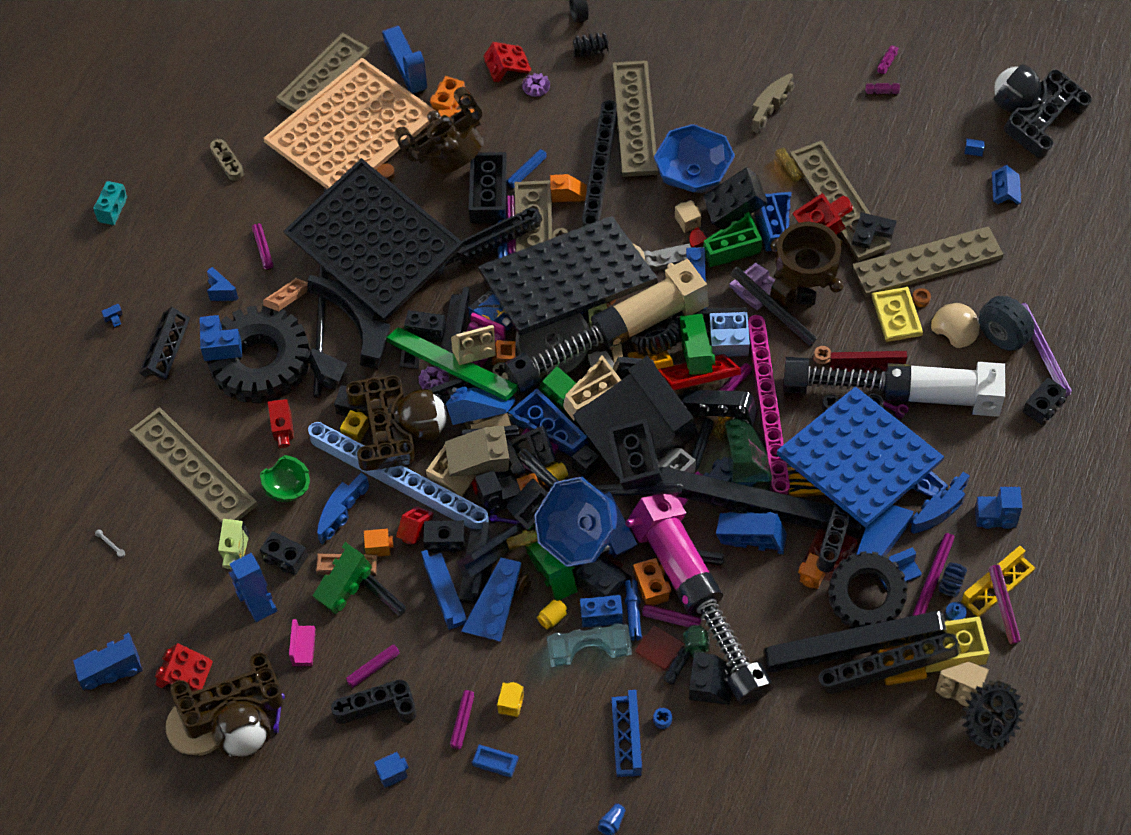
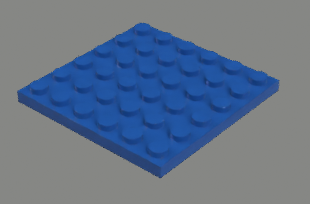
[776,386,944,528]

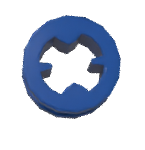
[653,708,672,729]

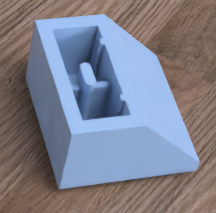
[710,312,750,357]

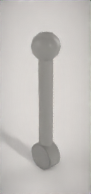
[95,530,125,558]

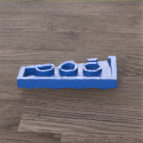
[462,558,521,641]

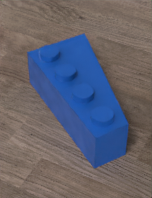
[508,389,590,457]

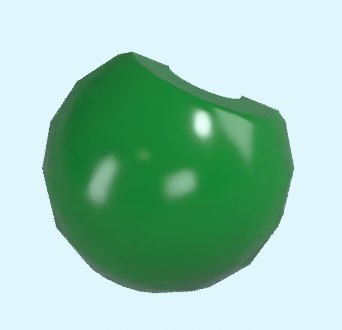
[260,455,310,503]

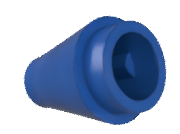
[598,804,625,835]

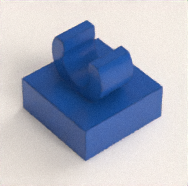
[101,303,123,327]

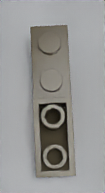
[752,74,795,133]

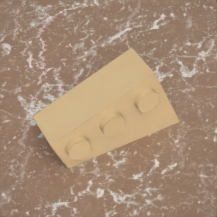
[563,355,621,421]

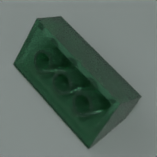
[724,419,772,482]

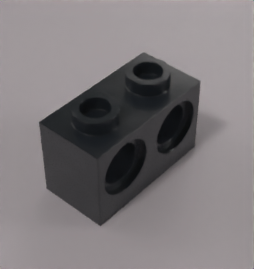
[404,310,446,343]
[1023,377,1067,425]
[260,531,308,575]

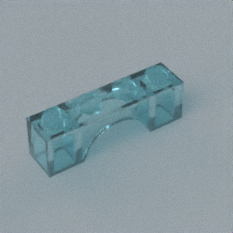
[547,624,632,667]

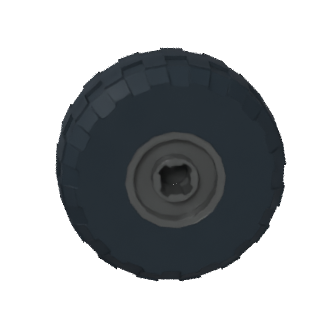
[978,296,1035,351]

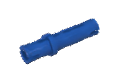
[625,580,642,641]

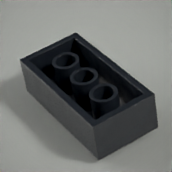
[469,152,507,223]

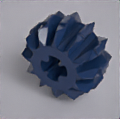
[939,562,967,597]

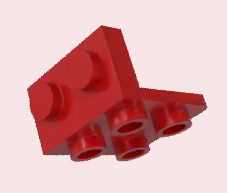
[483,42,531,82]
[155,643,212,692]

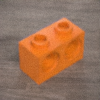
[430,76,465,112]
[633,558,671,606]

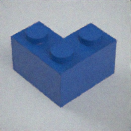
[200,315,242,361]
[975,487,1022,529]

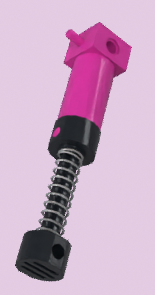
[626,494,773,705]

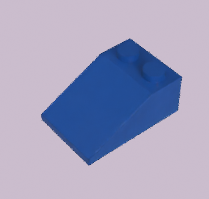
[446,387,515,425]

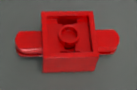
[792,193,853,235]

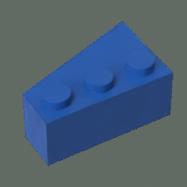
[754,192,791,251]
[604,492,637,558]
[716,512,787,554]
[229,553,277,622]
[73,633,142,690]

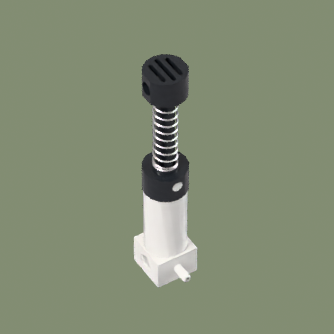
[783,357,1005,417]

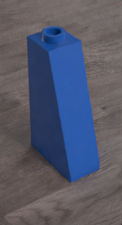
[856,505,914,574]

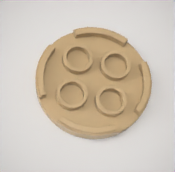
[166,707,217,756]

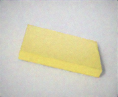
[871,287,923,342]

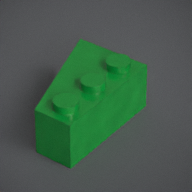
[680,314,715,375]
[538,366,577,423]
[523,533,577,601]
[313,542,373,615]

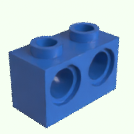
[580,595,623,628]

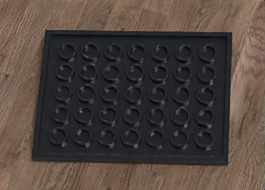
[283,158,464,321]
[478,216,658,336]

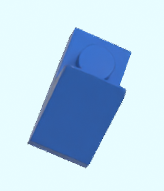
[207,267,239,301]

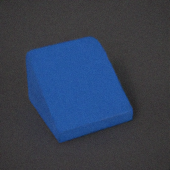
[965,139,985,156]

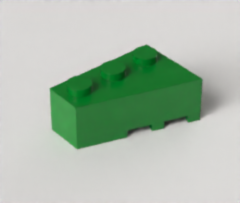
[703,212,762,268]

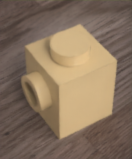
[675,200,701,233]

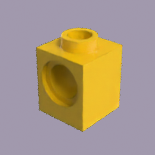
[340,410,369,443]
[497,682,524,717]

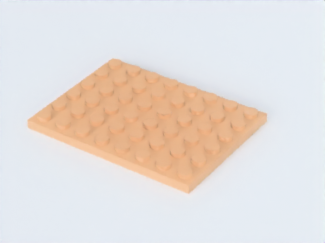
[264,58,435,189]

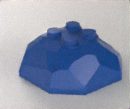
[654,124,735,193]
[534,477,617,567]

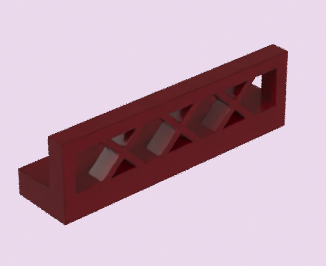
[829,351,907,373]

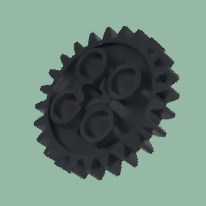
[962,680,1024,749]

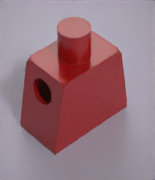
[268,399,294,448]

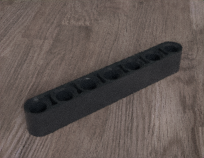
[819,633,961,694]

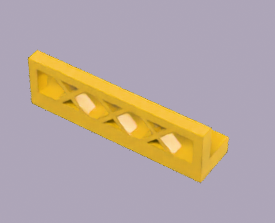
[961,546,1035,617]

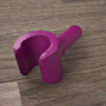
[883,401,909,419]

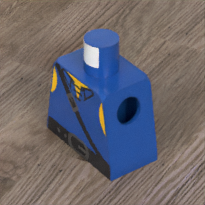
[468,290,513,331]

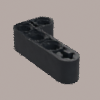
[680,390,758,431]
[331,679,417,724]

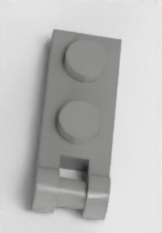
[644,244,691,271]

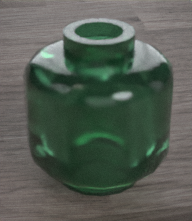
[683,625,710,657]

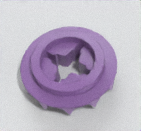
[522,72,550,96]
[419,366,449,389]

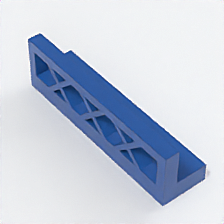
[421,550,467,630]
[612,690,642,777]

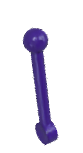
[489,514,524,527]
[273,693,285,733]

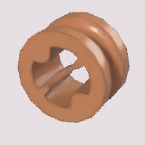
[814,346,831,365]

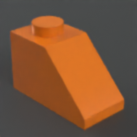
[550,174,587,203]

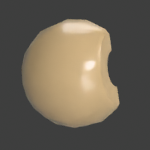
[931,303,980,348]

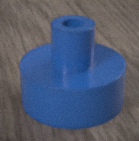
[945,602,966,621]

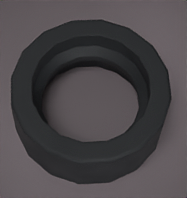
[568,0,589,22]

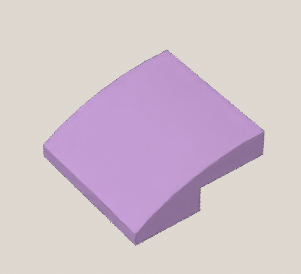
[729,263,775,310]

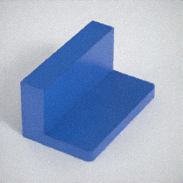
[992,165,1021,204]
[879,547,922,590]

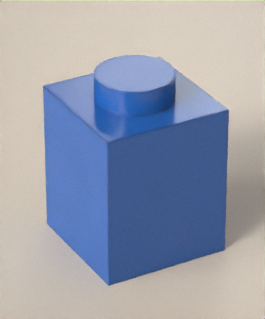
[374,752,409,788]

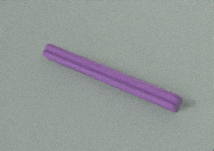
[1022,303,1072,397]

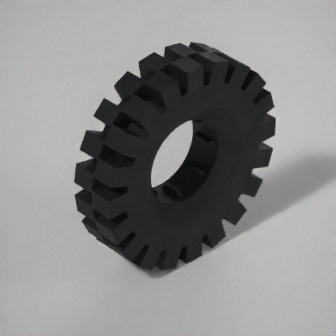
[207,306,310,403]

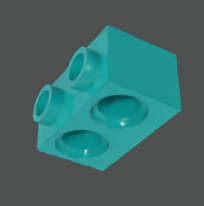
[93,181,128,225]

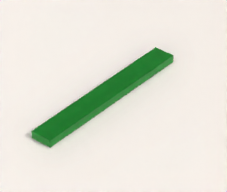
[387,327,518,401]

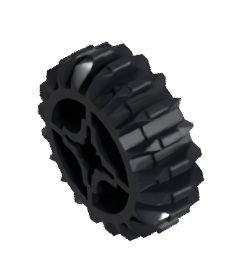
[630,318,681,356]

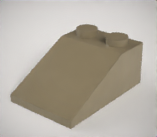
[445,426,509,477]

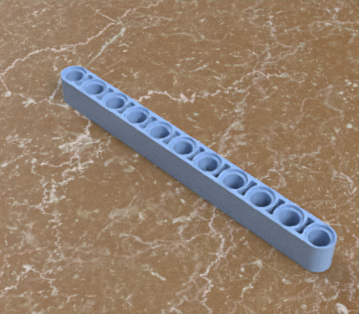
[308,422,489,529]

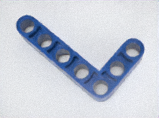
[382,26,428,94]

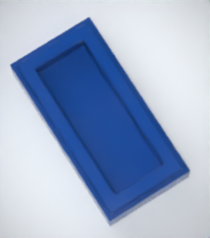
[472,745,519,778]

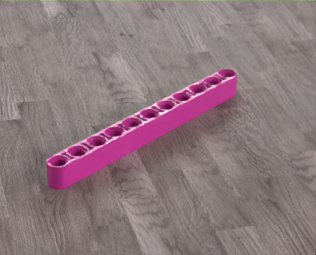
[748,315,790,495]

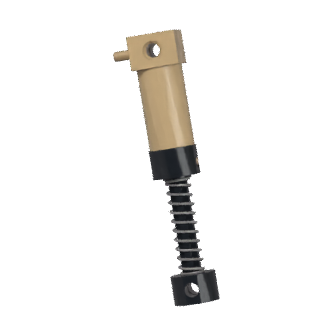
[504,258,709,395]

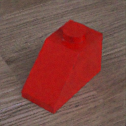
[396,506,434,544]

